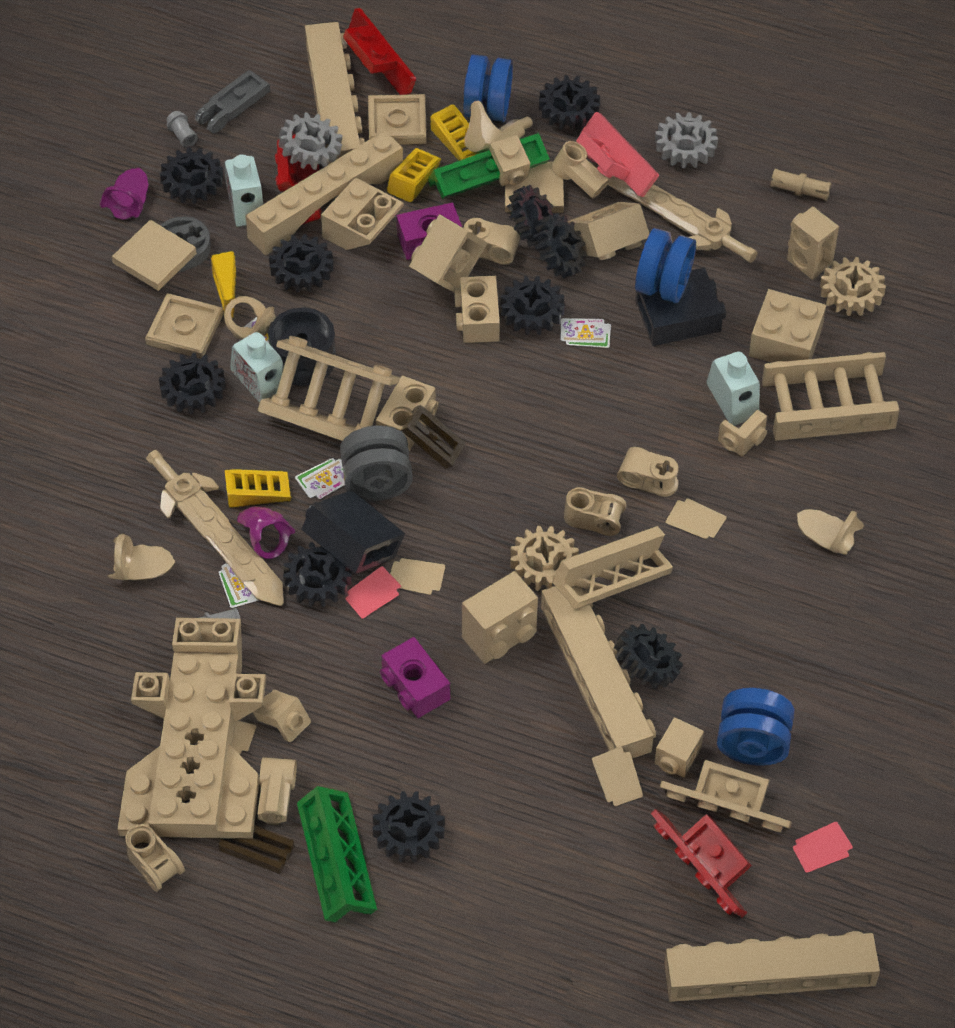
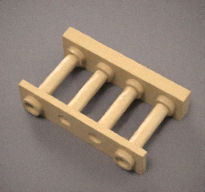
[258,336,400,441]
[762,352,899,441]

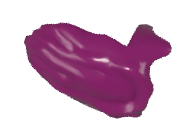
[100,167,149,220]
[237,506,295,559]

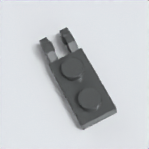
[195,70,270,134]

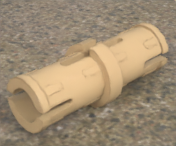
[770,168,832,201]

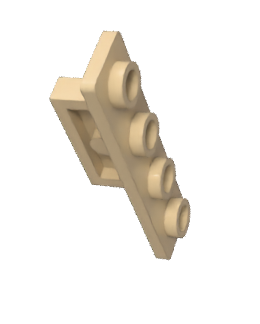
[660,760,792,833]

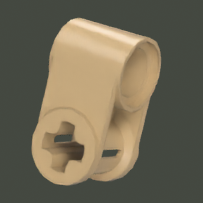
[464,218,520,265]
[617,447,679,497]
[564,487,627,536]
[125,824,185,892]

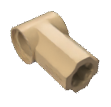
[552,141,610,199]
[258,757,297,825]

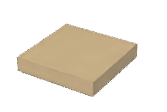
[368,94,426,145]
[505,162,564,213]
[112,220,197,291]
[145,293,224,359]

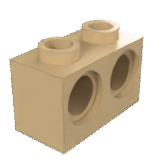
[787,206,839,280]
[454,276,500,343]
[376,375,439,451]

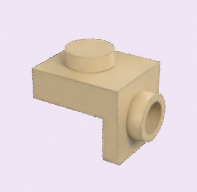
[489,135,531,186]
[718,410,767,457]
[253,690,311,742]

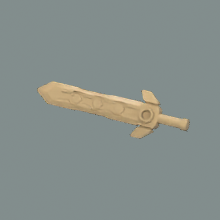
[592,162,758,263]
[146,450,284,606]

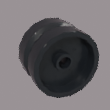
[268,307,336,386]

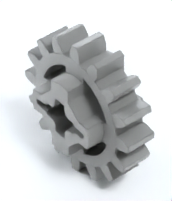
[655,112,718,168]
[278,113,342,170]

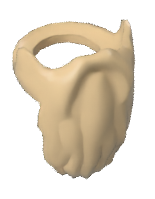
[224,296,276,339]
[797,509,864,555]
[108,534,175,580]

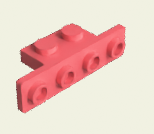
[576,112,659,197]

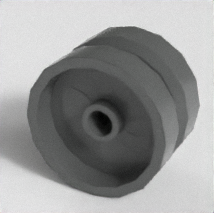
[340,425,413,501]

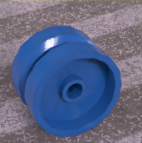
[463,54,513,122]
[635,228,696,303]
[717,688,795,766]

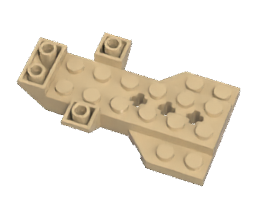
[117,618,266,839]

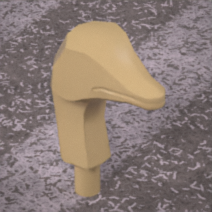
[465,101,533,153]

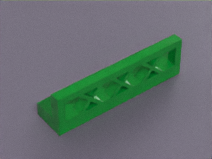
[427,133,550,200]
[297,786,377,922]

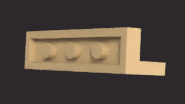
[552,526,673,609]

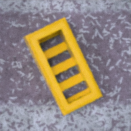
[431,104,480,161]
[387,148,441,202]
[211,251,236,318]
[225,469,291,508]

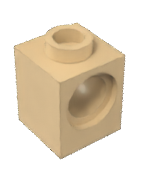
[655,717,704,778]

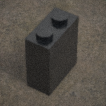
[635,268,726,346]
[301,490,405,574]

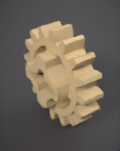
[820,257,886,316]
[510,526,579,591]

